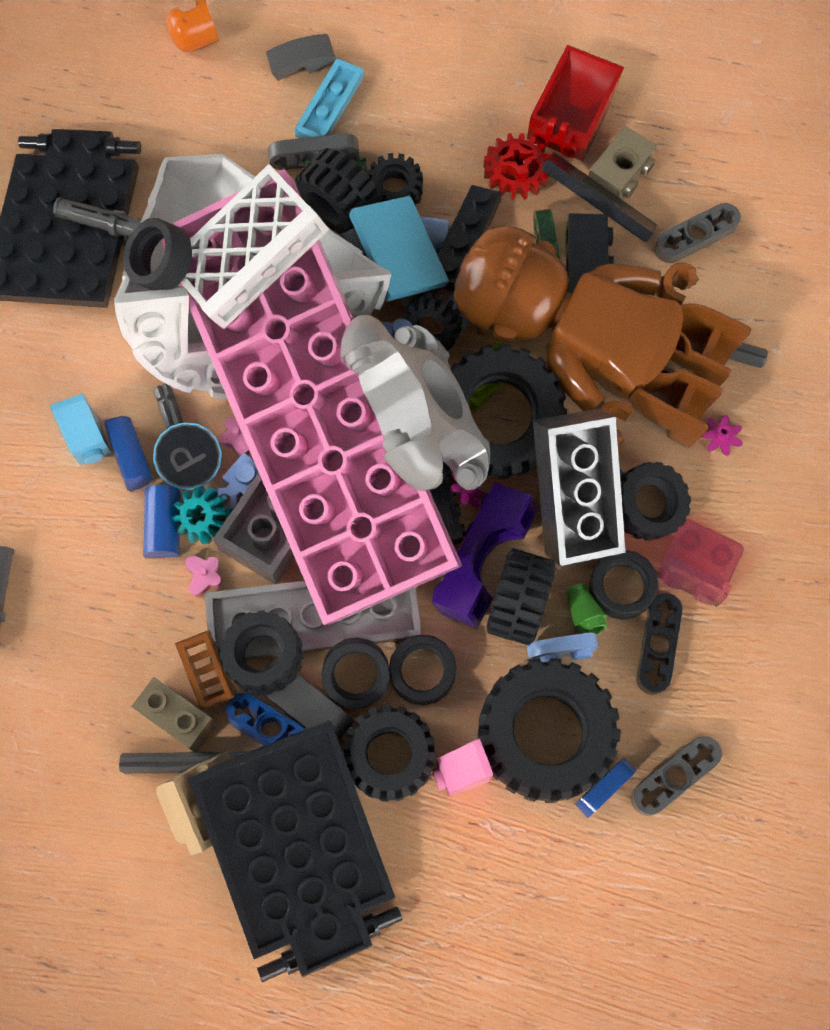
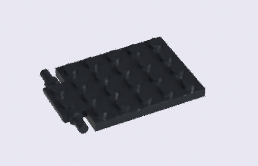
[0,129,141,308]
[187,720,403,983]

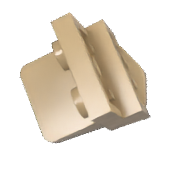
[156,752,232,855]

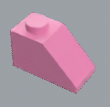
[432,739,493,797]

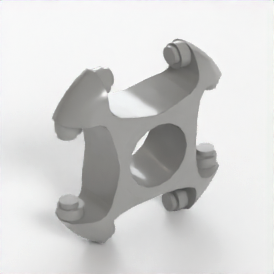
[340,314,490,491]

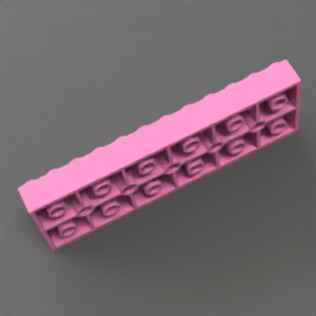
[161,169,462,625]

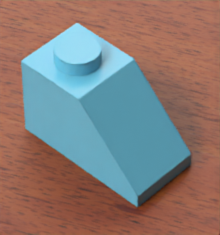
[50,393,111,465]

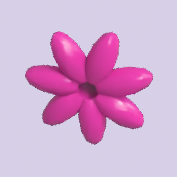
[701,415,743,456]
[450,472,486,509]

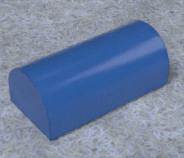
[104,416,153,492]
[143,485,180,558]

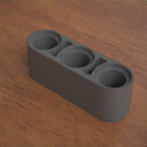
[261,657,354,741]

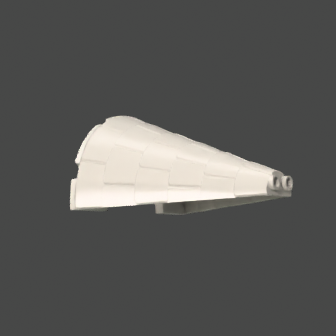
[114,154,391,399]

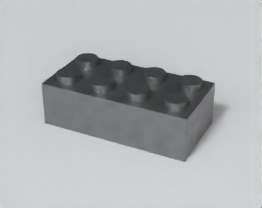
[533,409,626,566]
[213,472,295,584]

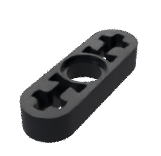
[636,593,682,695]

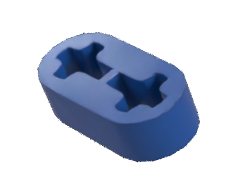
[575,757,637,818]

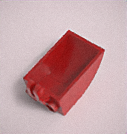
[527,45,624,161]

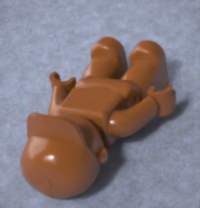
[454,225,751,448]

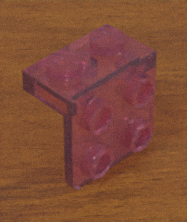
[656,518,744,607]

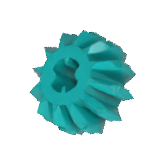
[172,486,232,544]

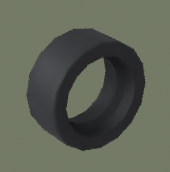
[123,218,192,290]
[589,550,659,620]
[389,634,457,705]
[322,637,390,709]

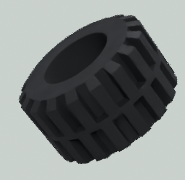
[295,148,381,234]
[486,548,556,646]
[343,705,435,802]

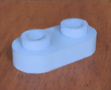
[527,633,599,662]

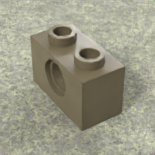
[588,126,657,199]
[131,677,218,752]

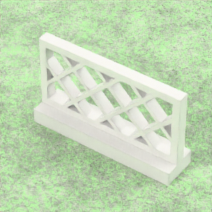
[180,164,329,329]

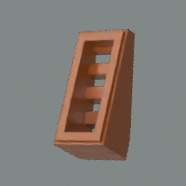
[175,630,237,710]

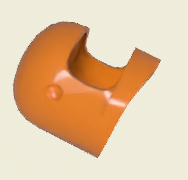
[166,0,219,52]

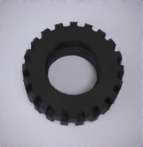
[451,344,567,479]
[478,658,621,803]

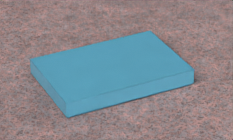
[349,196,449,302]

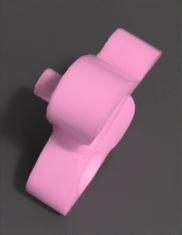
[220,417,250,456]
[185,556,223,597]

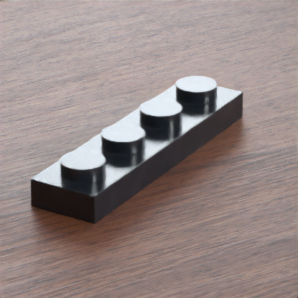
[438,185,501,292]

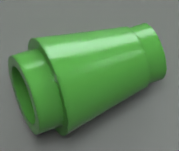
[566,583,607,635]

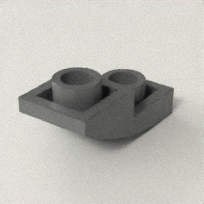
[266,34,336,81]

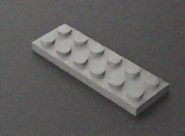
[205,581,422,663]

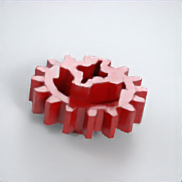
[483,133,551,200]

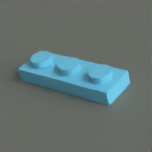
[294,58,364,138]

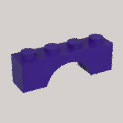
[431,483,539,629]

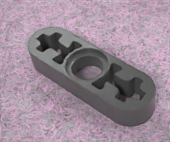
[268,133,360,170]
[655,203,741,263]
[631,736,722,816]

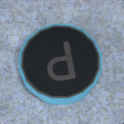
[153,422,222,490]

